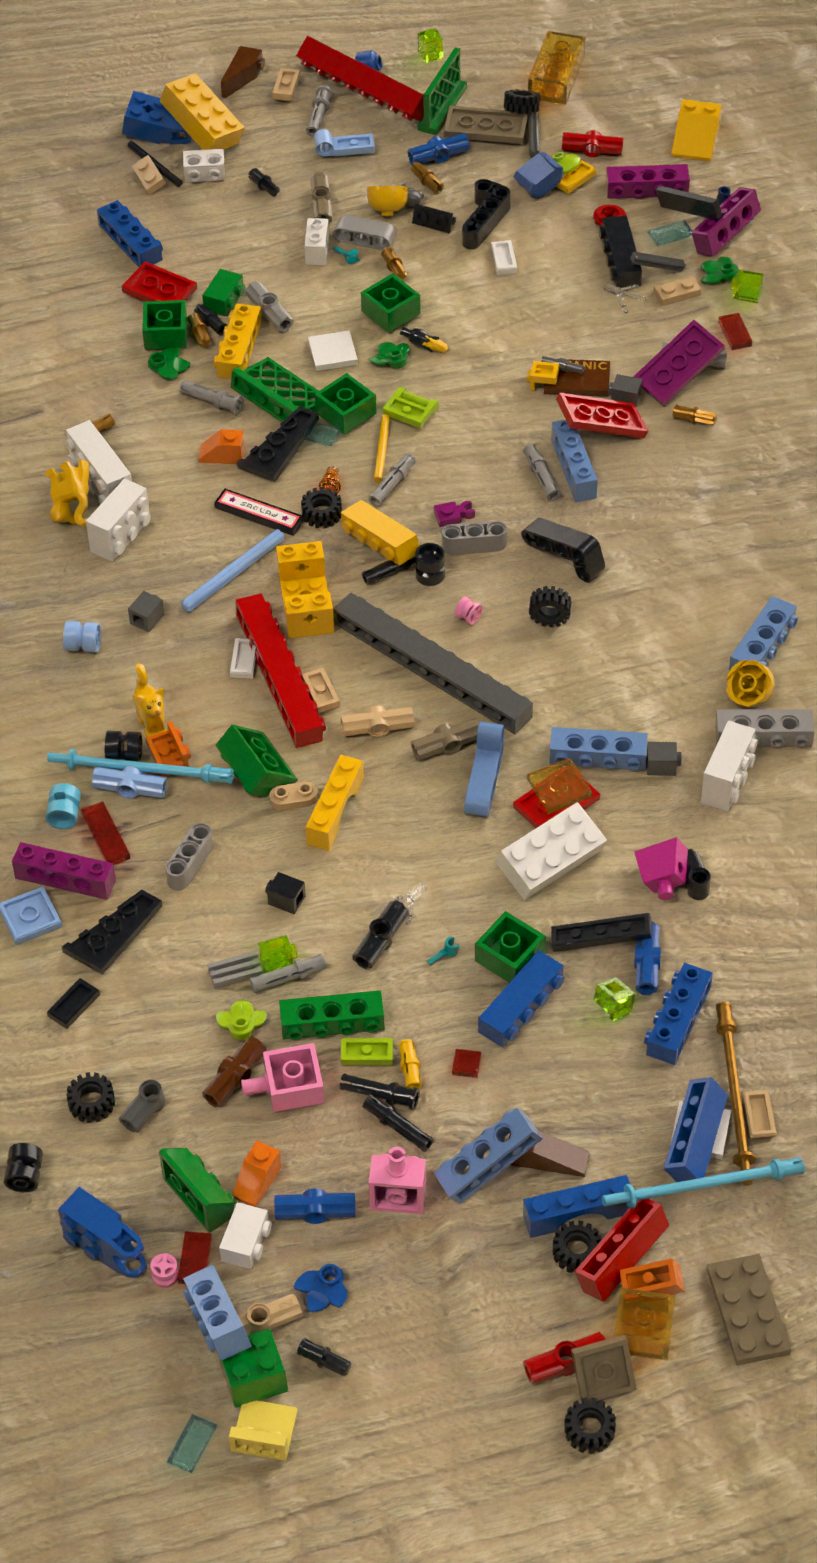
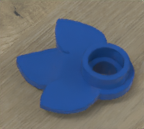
[294,1264,347,1312]

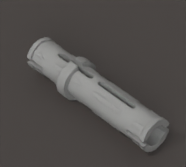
[523,444,560,501]
[368,453,416,507]
[249,954,326,993]

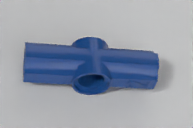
[407,133,470,166]
[634,921,661,996]
[274,1188,356,1224]

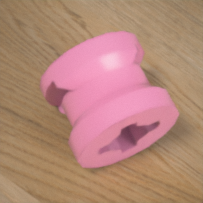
[455,597,483,625]
[150,1253,179,1288]

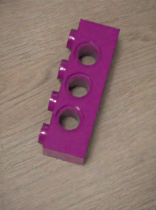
[606,164,690,199]
[691,187,761,256]
[12,842,116,900]

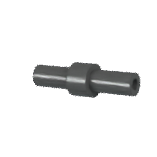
[541,356,585,374]

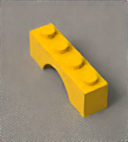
[305,755,364,851]

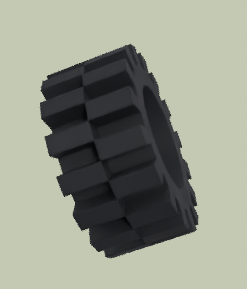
[504,89,540,114]
[301,487,342,529]
[529,586,572,627]
[66,1072,115,1123]
[553,1221,602,1273]
[564,1397,616,1454]

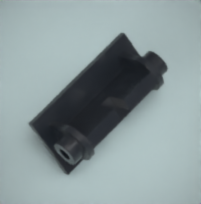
[412,203,456,234]

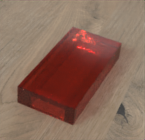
[718,313,752,350]
[178,1231,212,1284]

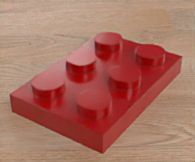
[121,262,197,301]
[513,765,600,828]

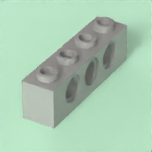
[715,709,814,747]

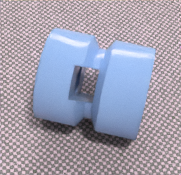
[63,621,101,653]

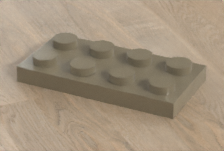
[444,106,528,144]
[706,1254,791,1366]

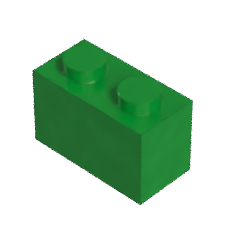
[202,269,245,317]

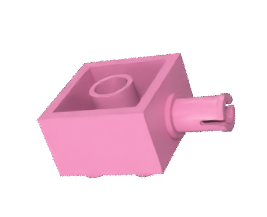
[241,1043,325,1112]
[369,1147,426,1214]

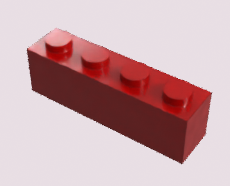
[574,1199,670,1302]

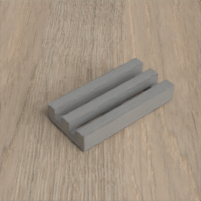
[207,951,263,989]

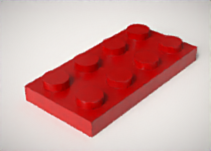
[556,392,648,438]

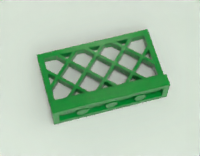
[418,47,467,135]
[231,357,319,422]

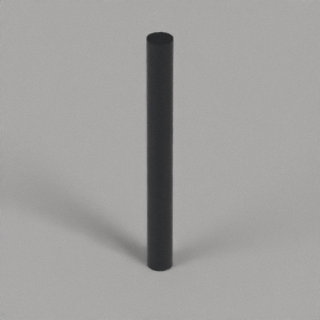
[127,141,183,187]

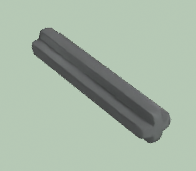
[528,113,540,157]
[630,252,686,272]

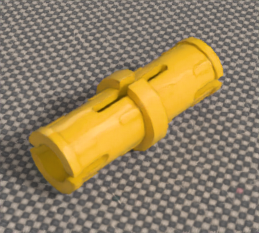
[398,1039,422,1089]

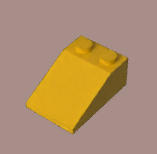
[671,99,722,162]

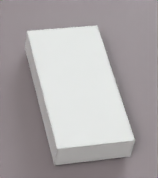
[491,240,518,276]
[230,638,256,679]

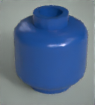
[355,50,382,71]

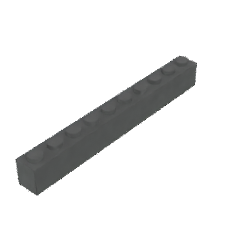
[333,593,533,735]

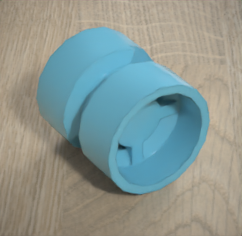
[45,783,81,829]

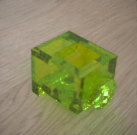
[258,935,298,973]
[593,977,636,1021]

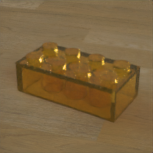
[528,31,586,104]

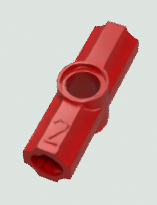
[562,130,624,157]
[523,1332,606,1385]

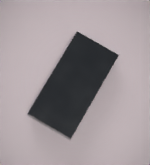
[47,978,100,1029]

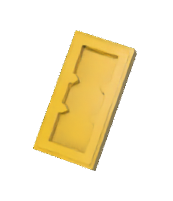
[556,160,597,194]

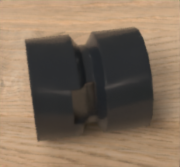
[415,543,445,586]
[104,730,143,762]
[4,1143,43,1193]

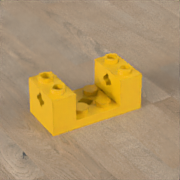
[276,541,334,638]

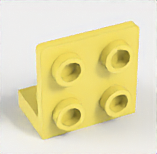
[229,1400,298,1461]

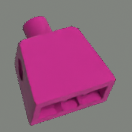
[634,837,688,900]

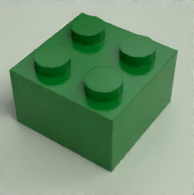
[361,273,421,333]
[142,300,187,350]
[314,373,377,435]
[475,911,546,983]
[219,1329,288,1408]

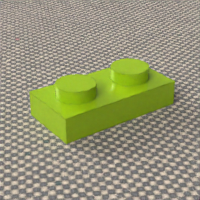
[341,1038,393,1066]

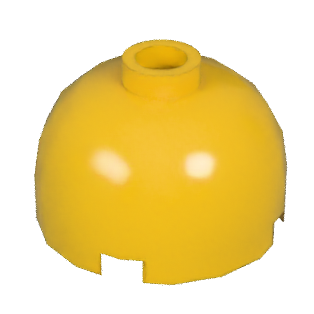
[367,186,408,216]
[726,660,775,708]

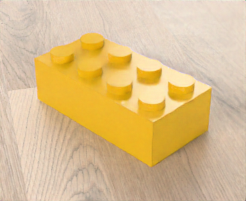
[160,73,245,150]

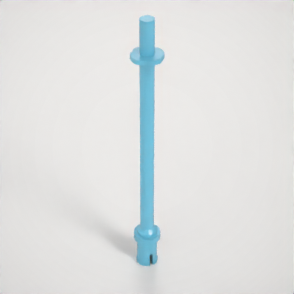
[47,749,234,784]
[602,1157,805,1209]

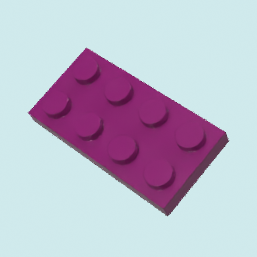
[633,320,725,407]

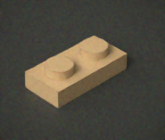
[272,68,300,101]
[132,155,166,195]
[654,276,701,306]
[302,667,340,714]

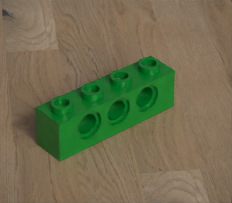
[279,990,385,1040]

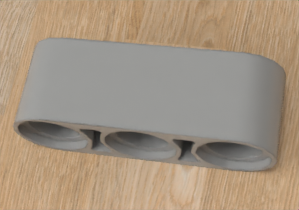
[333,215,396,250]
[442,521,507,555]
[166,823,213,891]

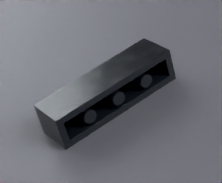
[599,215,642,289]

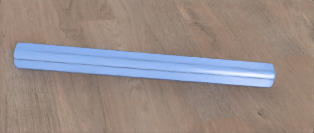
[181,529,284,612]

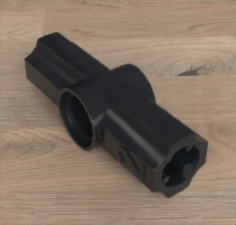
[352,900,409,969]

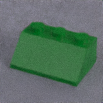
[215,724,298,797]
[159,1148,236,1233]

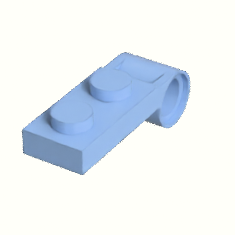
[314,129,375,156]

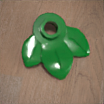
[700,257,739,284]
[369,342,410,369]
[148,348,191,380]

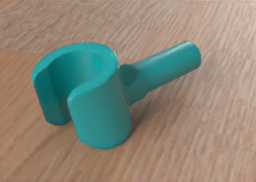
[334,246,360,264]
[427,937,460,965]

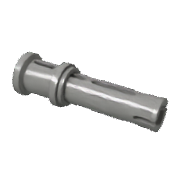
[306,85,334,137]
[180,380,244,415]

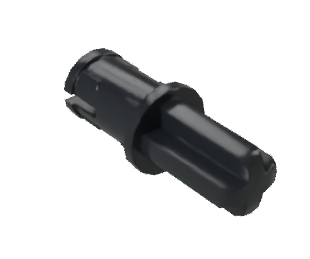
[248,168,280,197]
[194,304,227,336]
[297,1338,351,1376]

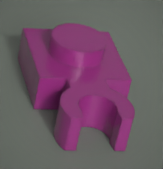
[434,501,475,527]

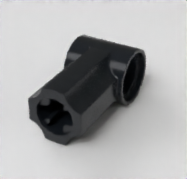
[686,849,711,900]

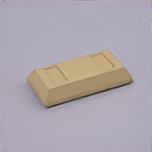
[742,1090,777,1138]

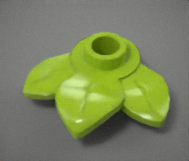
[216,1000,267,1040]

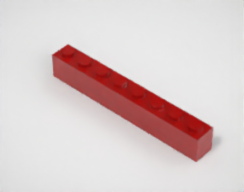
[296,35,424,122]
[236,593,326,748]

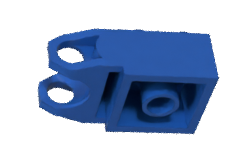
[122,91,192,144]
[58,1187,147,1278]

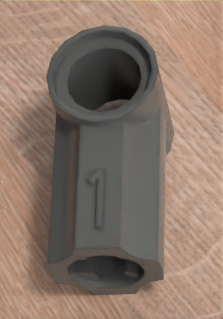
[119,1079,165,1133]

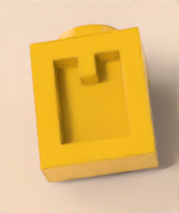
[527,361,559,391]

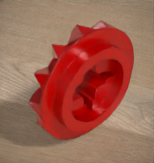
[593,204,626,227]

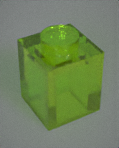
[418,28,443,63]
[730,270,764,303]

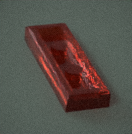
[81,801,131,865]

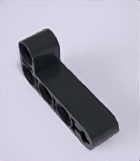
[462,179,511,249]
[521,518,605,583]

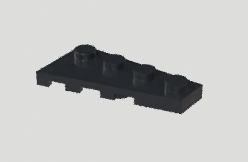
[236,406,320,482]
[62,890,162,975]

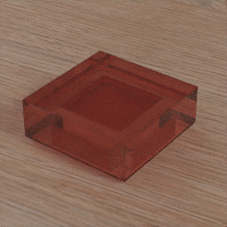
[452,1049,481,1078]

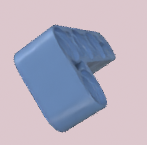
[464,721,504,817]

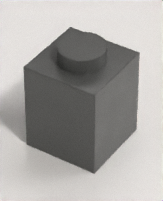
[608,374,642,408]
[128,591,164,632]
[647,742,682,776]

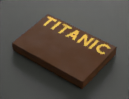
[544,359,610,397]

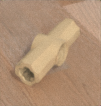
[341,706,414,737]
[238,1294,302,1335]

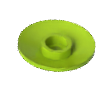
[552,152,581,174]

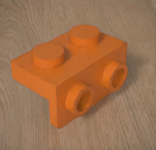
[145,721,191,777]

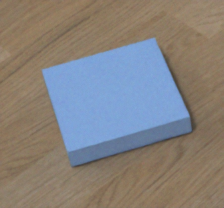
[0,886,62,945]

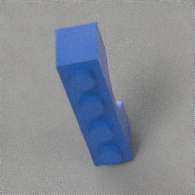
[523,1175,630,1238]

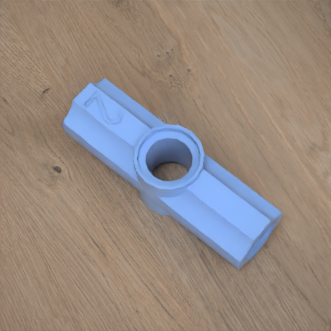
[92,766,167,799]

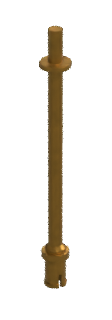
[715,1002,756,1186]

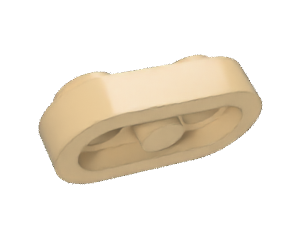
[269,782,318,810]

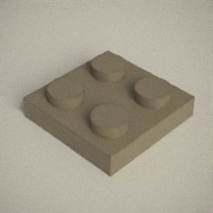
[571,1335,637,1402]

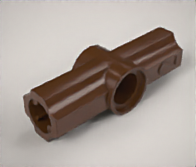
[202,1037,266,1108]

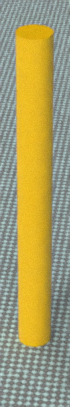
[373,414,390,483]

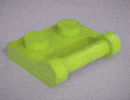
[382,387,439,429]

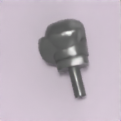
[401,184,424,207]

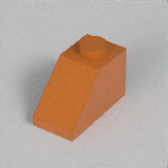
[198,429,245,464]
[232,1140,282,1207]
[620,1258,685,1298]

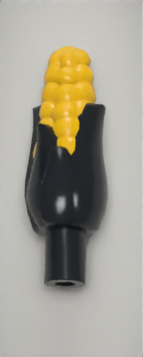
[400,327,448,353]

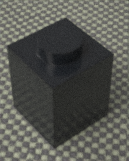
[265,872,306,915]

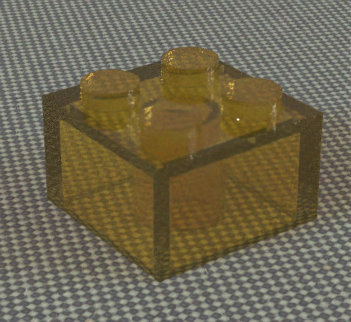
[614,1288,675,1360]

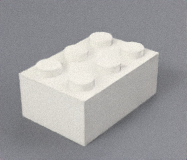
[86,478,151,562]
[701,721,758,812]

